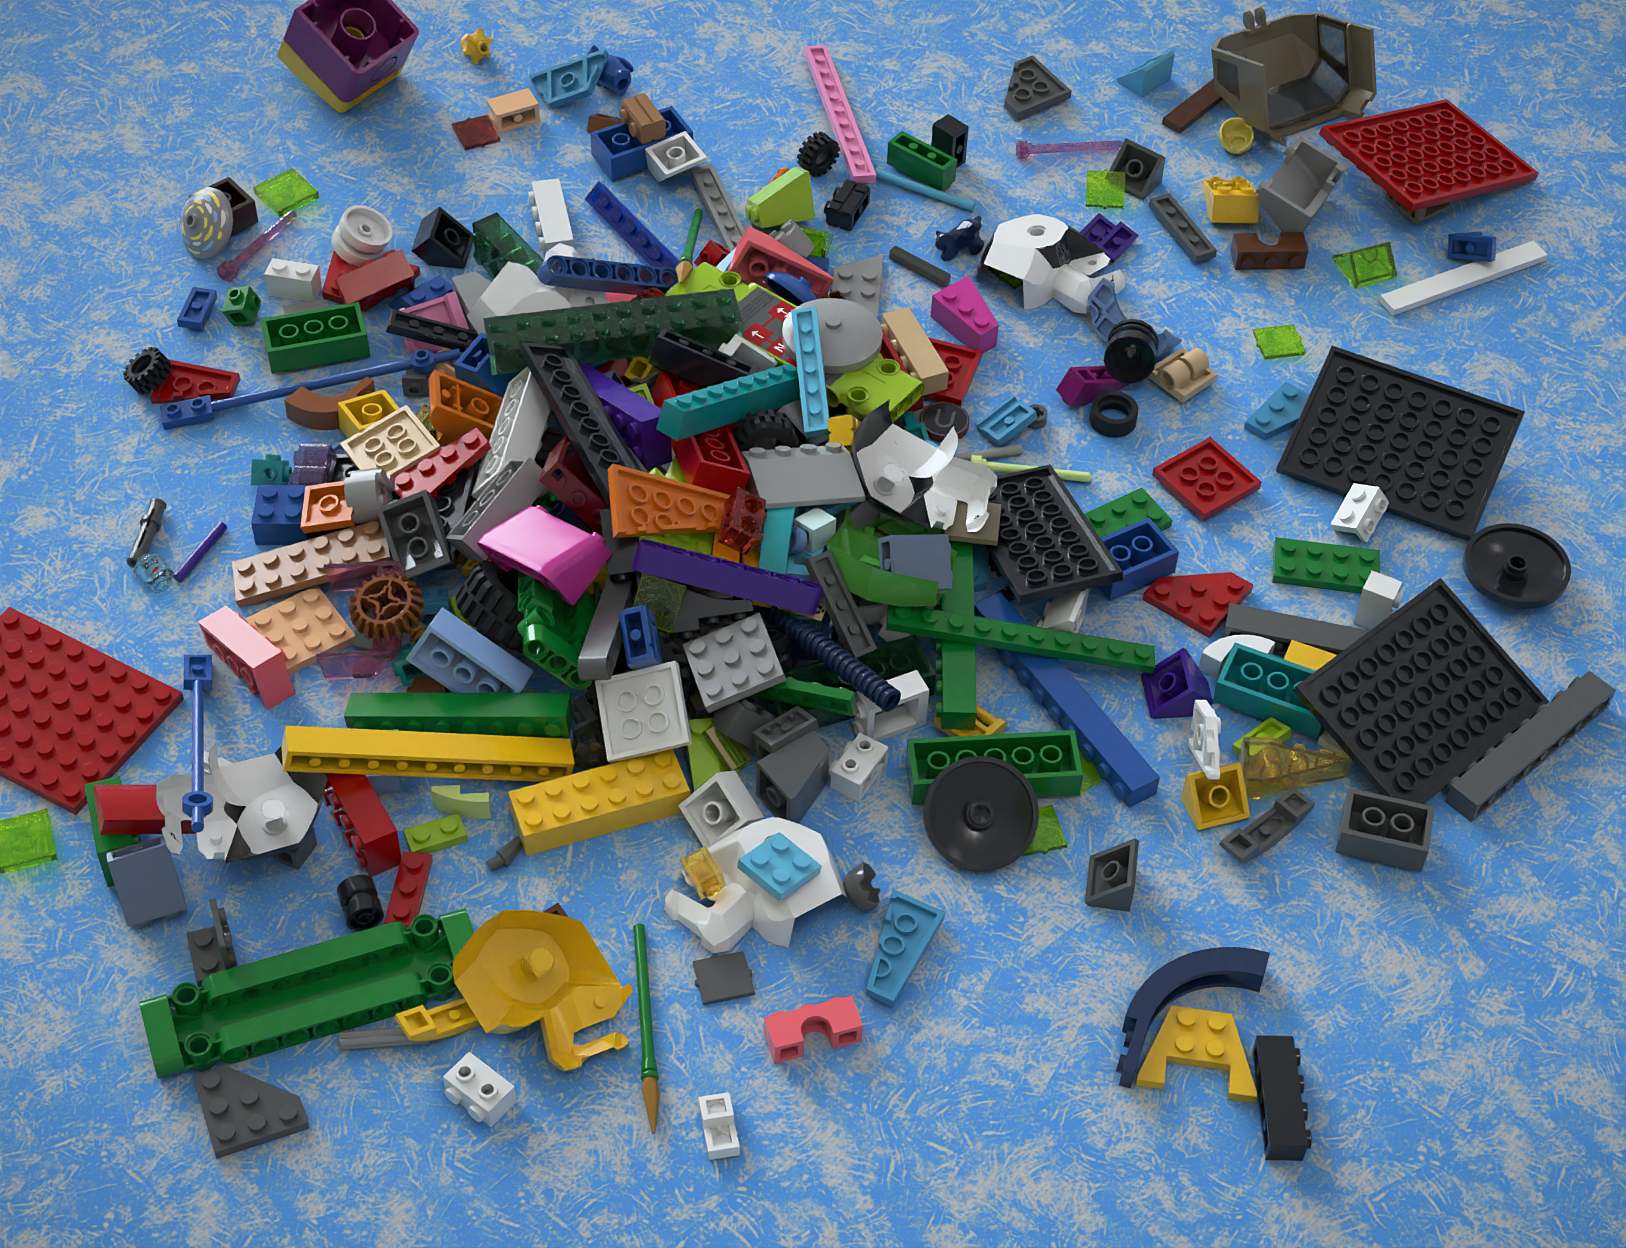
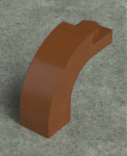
[284,376,375,430]

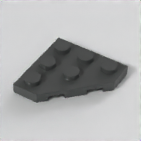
[1004,55,1072,120]
[193,1065,309,1159]

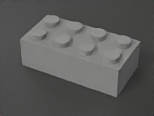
[445,457,549,561]

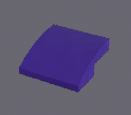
[1080,213,1139,263]

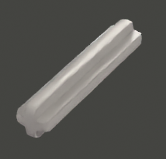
[338,1027,430,1050]

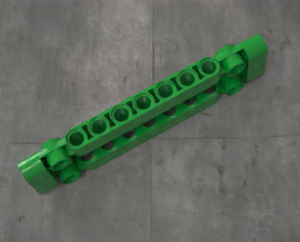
[517,490,597,690]
[139,908,474,1079]

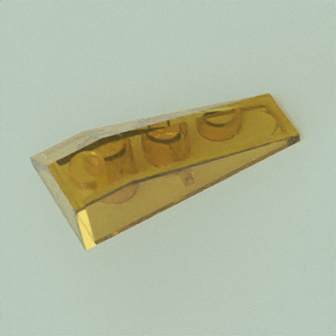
[1238,737,1352,799]

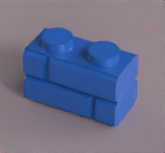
[619,605,663,670]

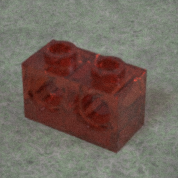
[718,487,767,555]

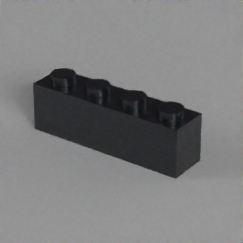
[648,328,758,389]
[1252,1035,1312,1161]

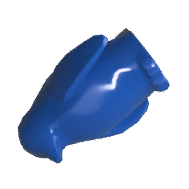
[587,45,634,96]

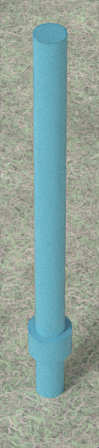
[872,164,976,212]

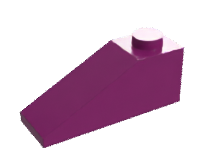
[1056,366,1130,406]

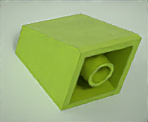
[745,167,816,228]

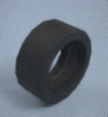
[1089,391,1139,438]

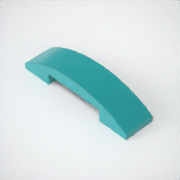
[759,507,797,575]

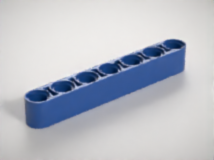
[537,255,679,298]

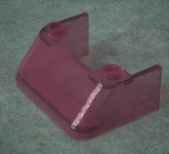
[316,560,406,680]

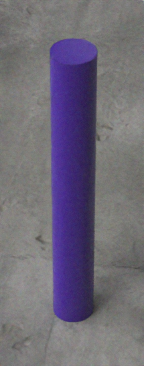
[173,522,227,582]

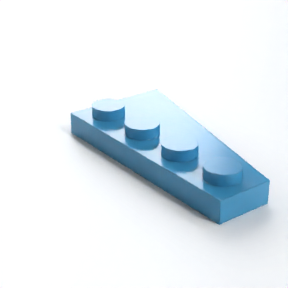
[866,889,945,1007]

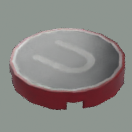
[920,401,969,442]

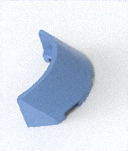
[1088,278,1182,357]

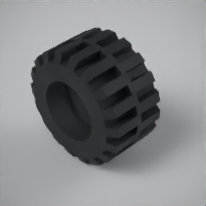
[732,409,800,452]

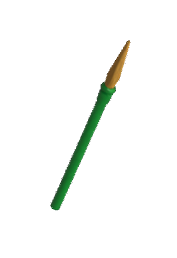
[675,208,703,284]
[633,923,660,1134]

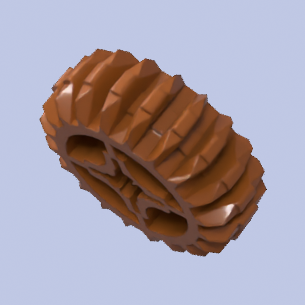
[349,571,425,643]

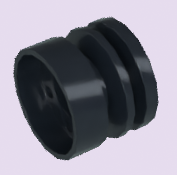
[1104,319,1159,384]

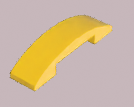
[395,998,517,1041]

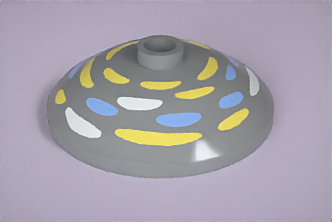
[180,187,233,259]

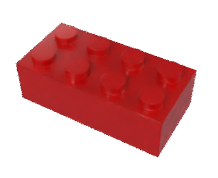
[323,773,401,877]

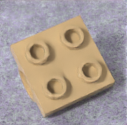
[1148,348,1218,403]

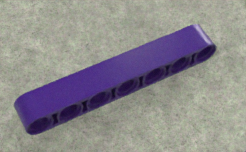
[632,539,824,615]

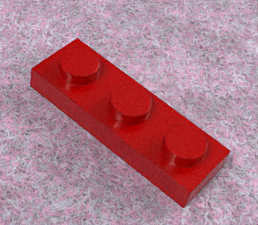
[384,851,433,927]

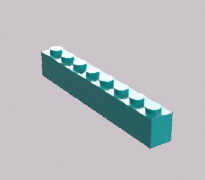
[656,364,800,441]

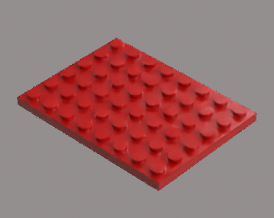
[1319,99,1539,212]
[0,607,184,815]

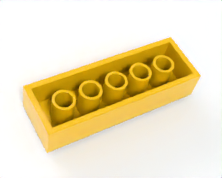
[508,749,690,856]

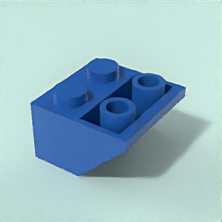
[454,333,526,398]

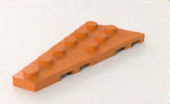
[607,464,757,538]

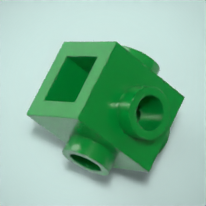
[222,285,261,326]

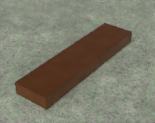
[1162,78,1223,134]

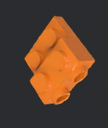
[300,480,355,534]

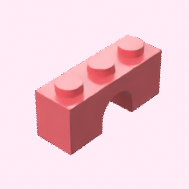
[764,995,863,1064]

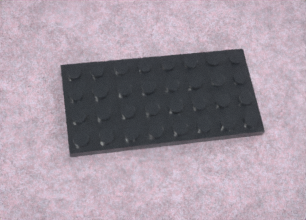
[984,464,1123,604]

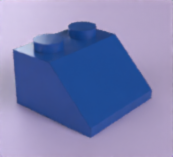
[388,275,453,311]

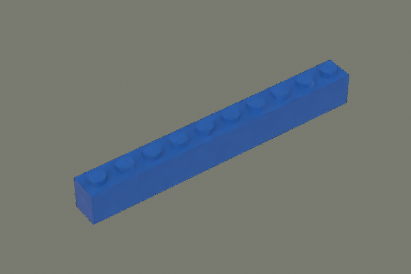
[974,592,1160,808]

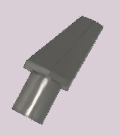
[486,837,522,871]

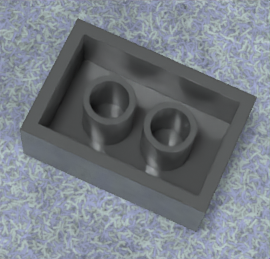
[1335,788,1434,872]

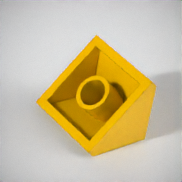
[1181,762,1251,830]

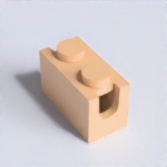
[486,88,540,133]

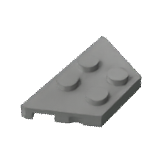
[832,255,883,319]

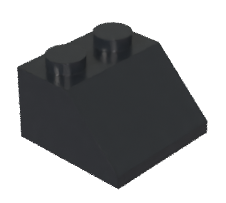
[411,206,475,269]

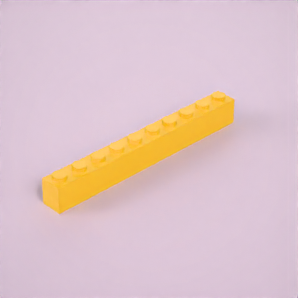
[281,726,575,782]

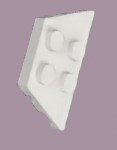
[1188,700,1221,779]

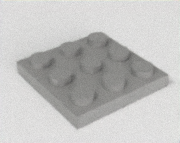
[683,613,786,713]

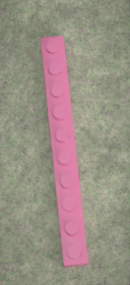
[804,45,876,184]

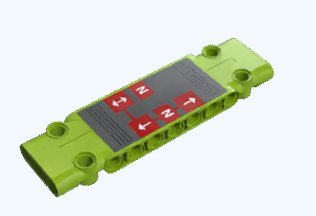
[663,262,925,423]

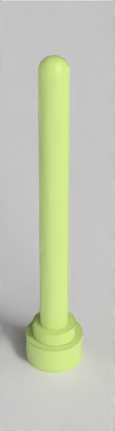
[970,455,1092,482]

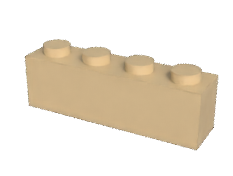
[881,307,949,396]

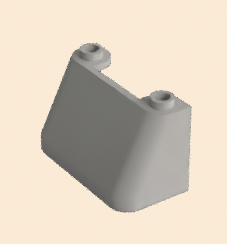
[1255,136,1347,232]

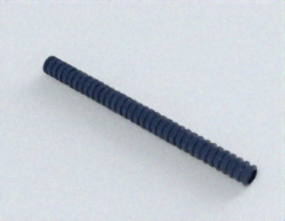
[736,597,901,712]

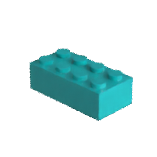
[1213,642,1323,739]

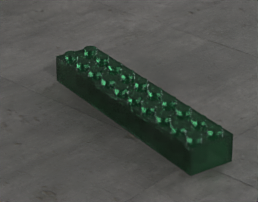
[483,288,743,375]

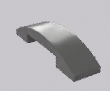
[1219,787,1315,863]

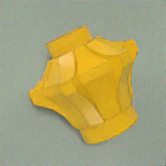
[460,28,493,64]

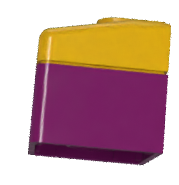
[277,0,419,113]

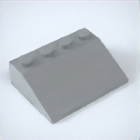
[741,442,865,509]

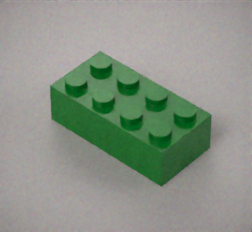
[260,302,370,374]

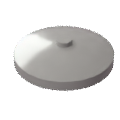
[782,298,883,374]

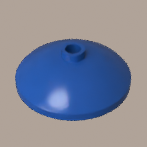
[763,271,818,306]

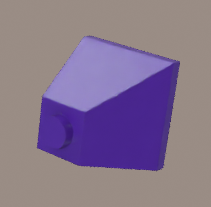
[1141,648,1214,719]

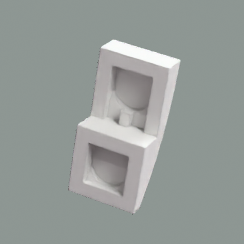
[698,1092,740,1160]

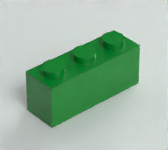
[887,131,957,191]

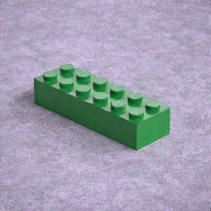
[905,730,1083,805]

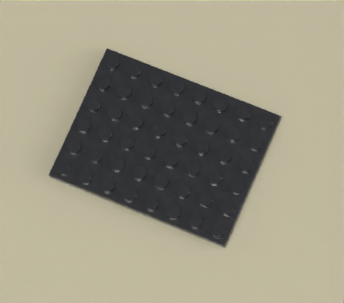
[1276,345,1525,541]
[1292,578,1549,804]

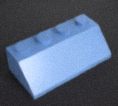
[406,607,534,693]

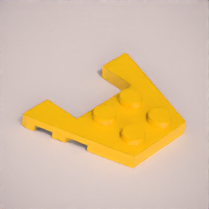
[1135,1005,1257,1103]

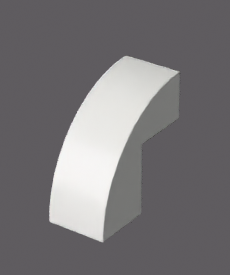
[1199,635,1275,679]

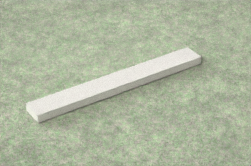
[1379,241,1548,316]

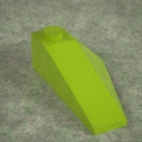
[685,717,743,793]

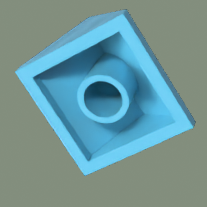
[1117,50,1175,97]

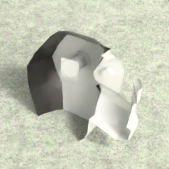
[156,740,327,863]

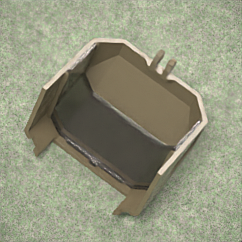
[1211,7,1377,147]

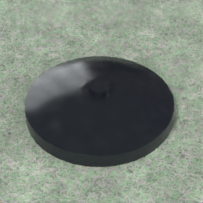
[1463,523,1571,609]
[923,756,1039,872]

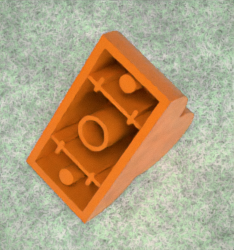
[429,370,503,458]

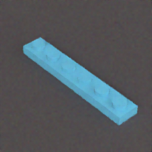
[791,306,831,438]

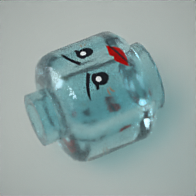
[133,554,174,594]

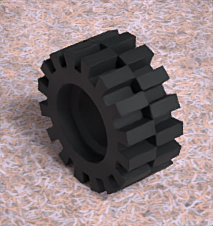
[797,132,840,177]
[123,347,172,394]

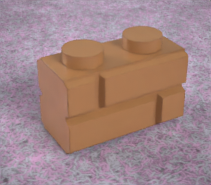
[619,93,666,144]

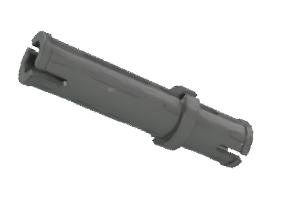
[127,498,167,569]

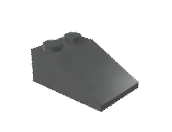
[376,489,452,580]

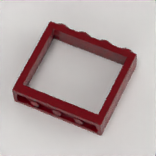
[539,435,609,537]

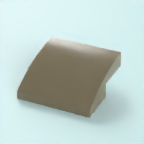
[945,500,1001,546]

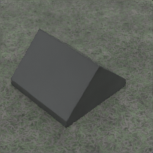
[1104,138,1166,199]
[1085,838,1139,912]

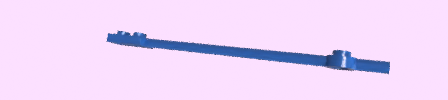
[160,348,461,430]
[182,654,213,833]

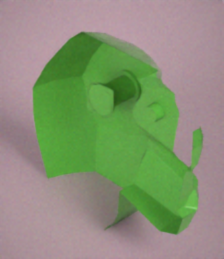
[827,508,957,607]

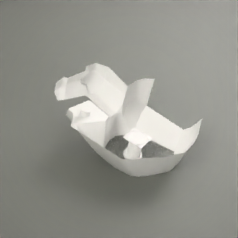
[467,243,611,366]
[664,817,850,953]

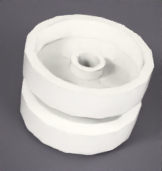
[331,205,393,267]

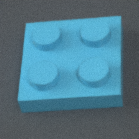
[737,832,822,902]

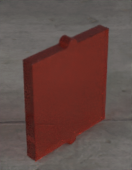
[452,115,500,151]

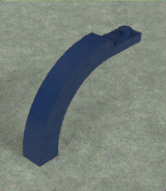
[1116,947,1270,1089]

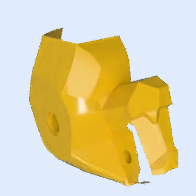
[453,910,633,1072]

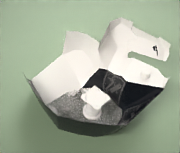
[974,214,1125,314]
[850,399,997,532]

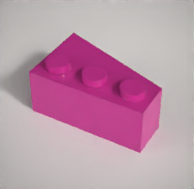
[930,275,999,354]

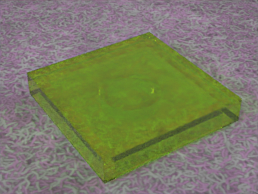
[253,168,319,217]
[0,809,58,874]

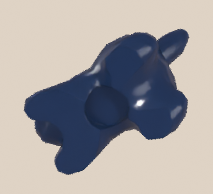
[935,216,984,261]

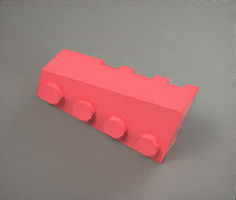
[198,606,296,710]

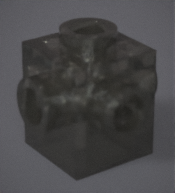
[572,725,610,770]

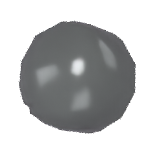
[844,862,881,910]

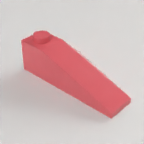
[728,226,834,298]

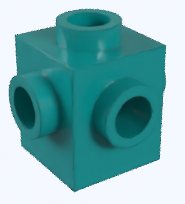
[251,454,292,486]
[391,642,430,687]

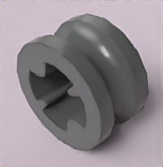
[1028,404,1048,429]

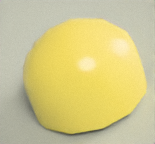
[1219,118,1254,154]

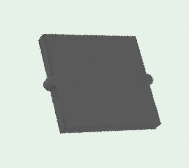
[693,951,755,1005]

